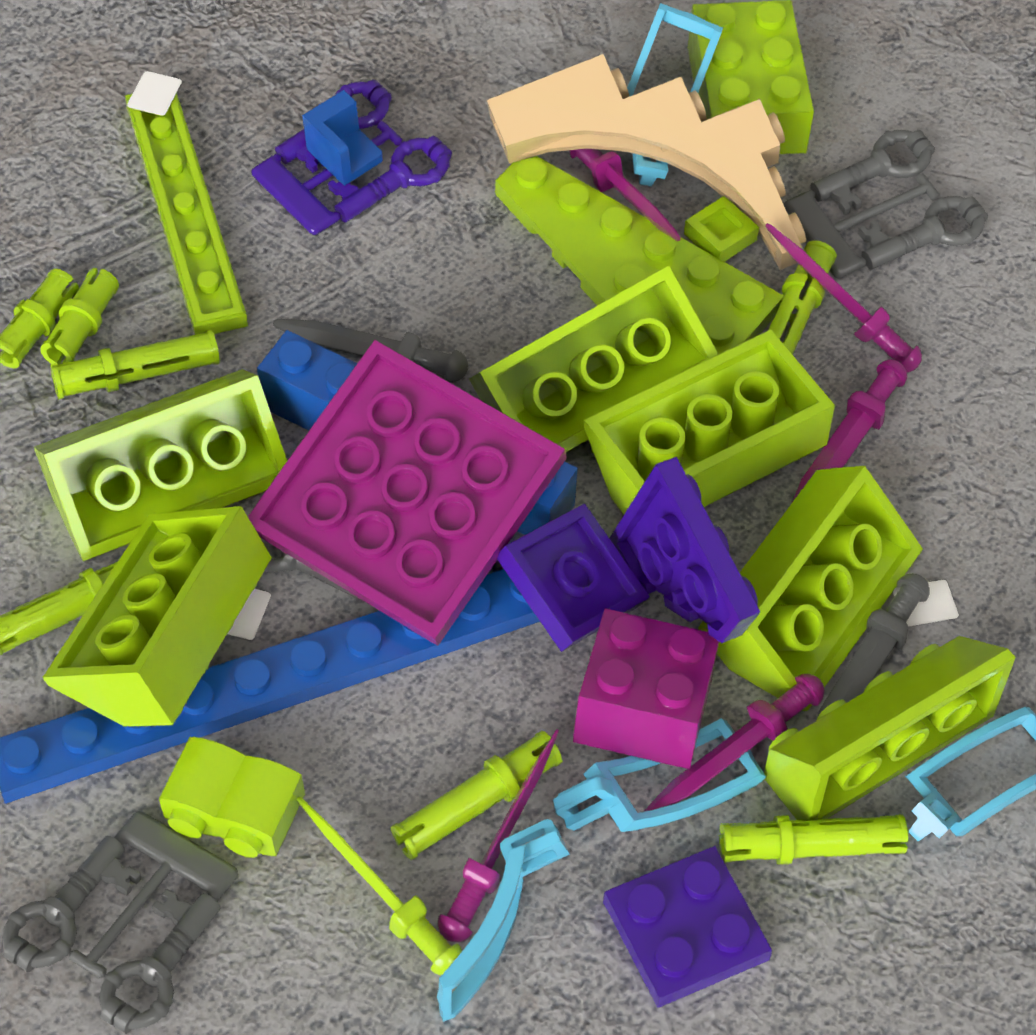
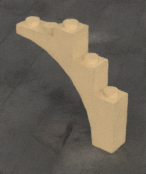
[487,54,806,270]

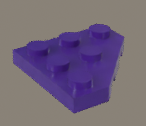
[609,457,761,643]

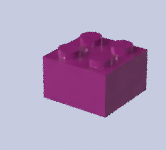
[573,608,719,769]

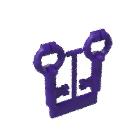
[251,79,452,235]

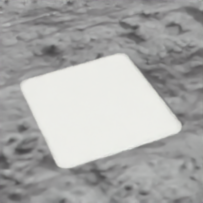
[127,71,182,115]
[893,580,959,627]
[227,589,271,640]

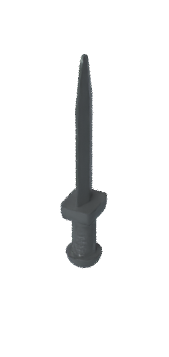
[273,319,468,382]
[816,573,930,720]

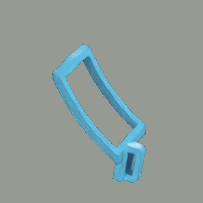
[627,3,723,186]
[905,707,1036,841]
[553,718,766,832]
[437,819,569,1022]

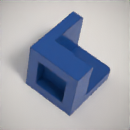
[302,90,383,186]

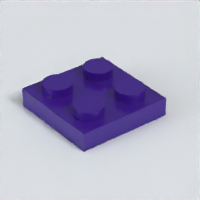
[497,503,650,652]
[603,846,772,1008]

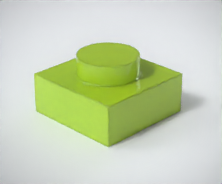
[684,196,759,262]

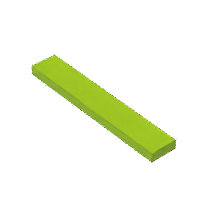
[125,93,248,334]

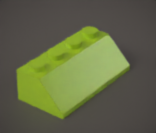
[469,265,719,452]
[584,329,835,515]
[34,369,287,561]
[698,465,923,711]
[43,506,272,727]
[764,636,1016,821]

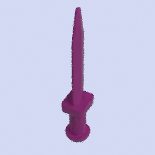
[569,148,681,241]
[765,223,922,372]
[792,359,907,502]
[644,674,825,811]
[438,729,559,942]

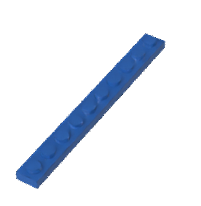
[0,569,540,804]

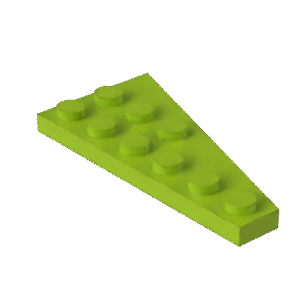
[495,156,784,354]

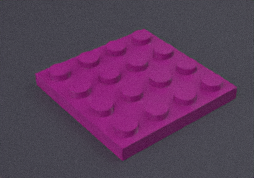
[248,340,567,646]

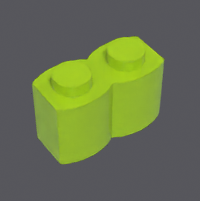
[159,737,305,858]

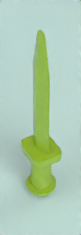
[296,796,462,976]

